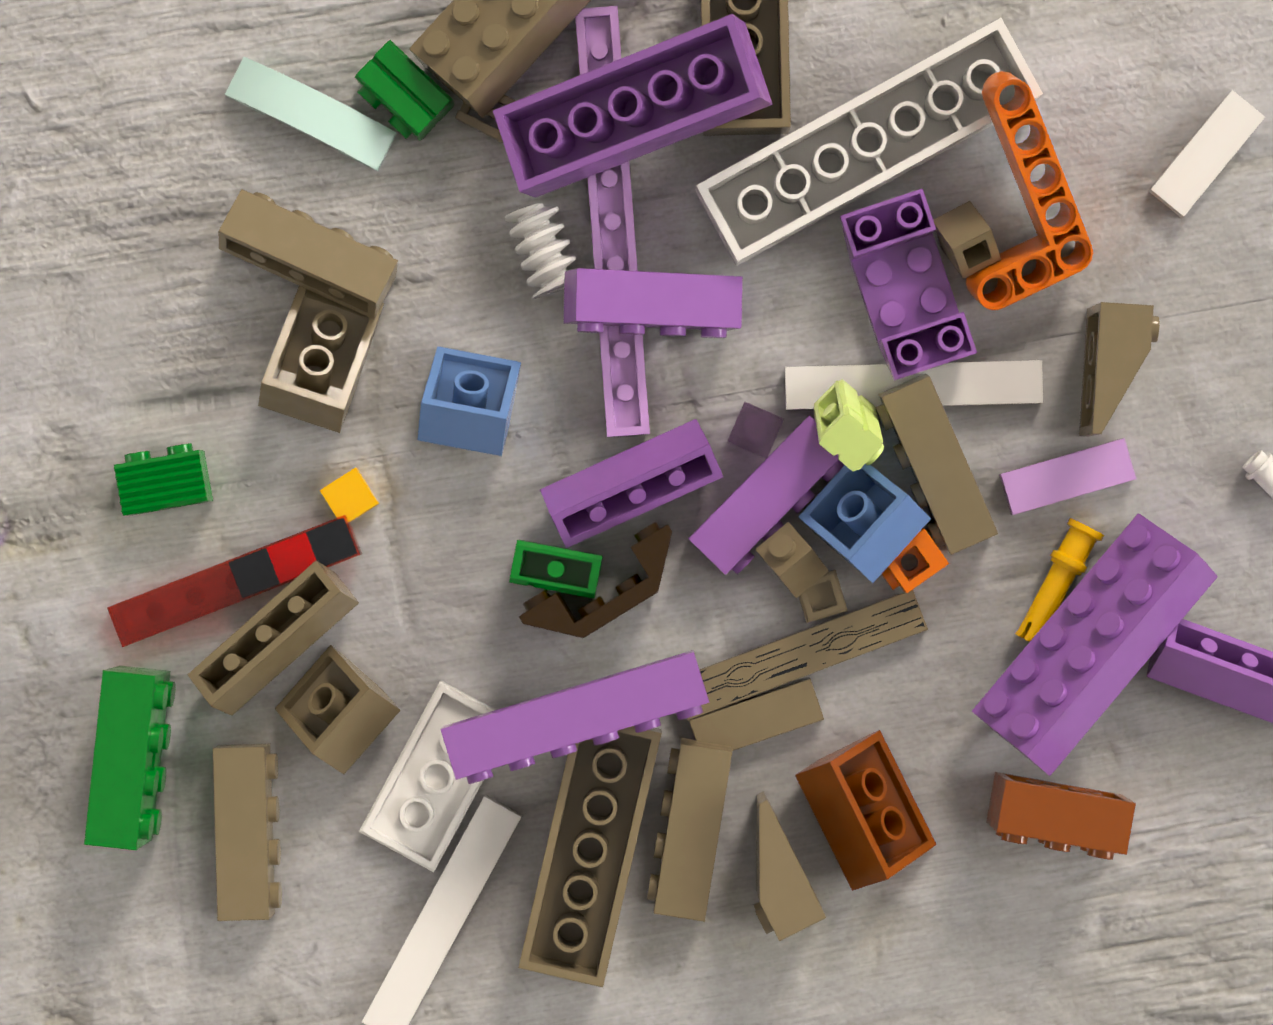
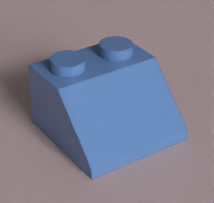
[417,346,521,456]

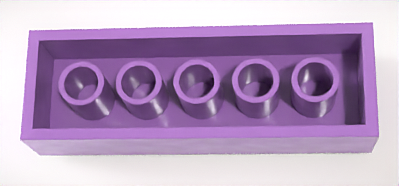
[493,14,773,198]
[972,513,1218,776]

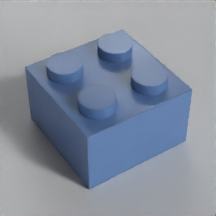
[798,464,931,583]

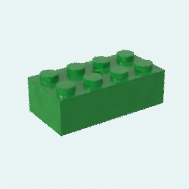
[84,666,176,850]

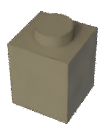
[933,201,1001,279]
[755,522,829,598]

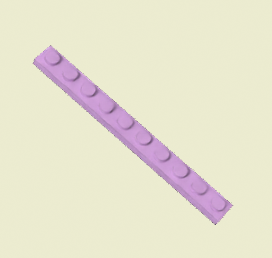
[575,6,650,438]

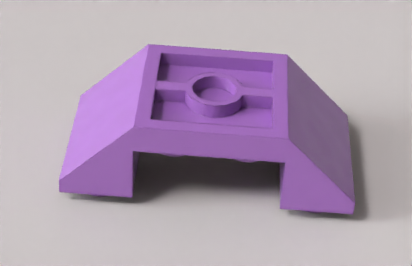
[840,188,977,381]

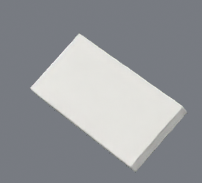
[359,681,495,872]

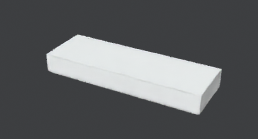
[1149,90,1265,218]

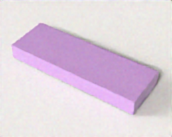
[999,438,1136,515]

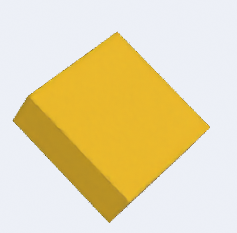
[320,467,380,525]

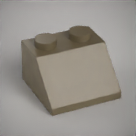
[275,645,401,774]

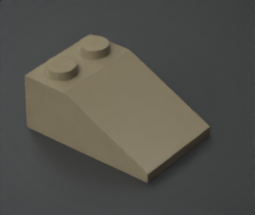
[258,286,384,433]
[1079,302,1160,437]
[753,791,826,941]

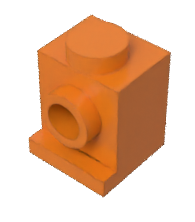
[881,528,949,593]

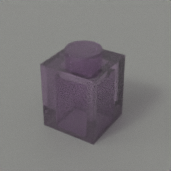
[726,402,784,459]

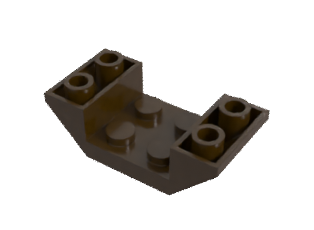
[519,522,672,638]

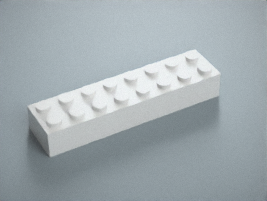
[695,18,1043,266]

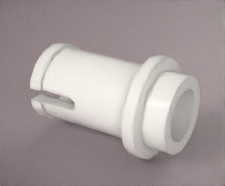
[1242,450,1273,499]

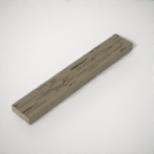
[687,590,928,720]

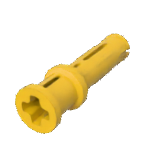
[1015,518,1104,642]

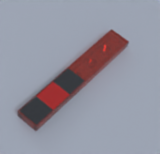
[107,515,362,647]

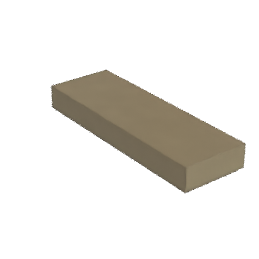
[689,678,824,751]

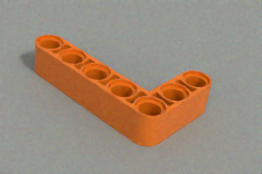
[966,71,1093,310]

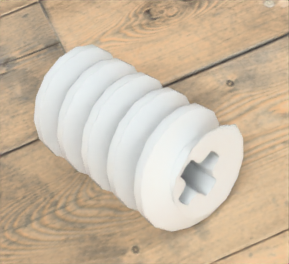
[504,203,576,299]

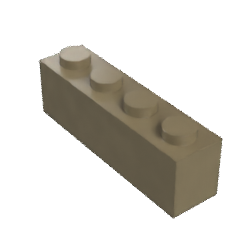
[218,189,398,319]
[875,373,998,555]
[187,561,359,716]
[647,738,732,922]
[213,743,282,921]

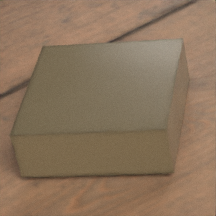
[799,569,848,623]

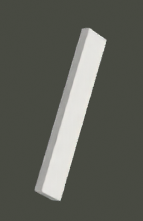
[784,360,1043,410]
[362,795,522,1025]

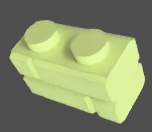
[813,379,884,471]

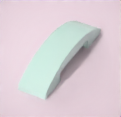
[225,57,397,171]

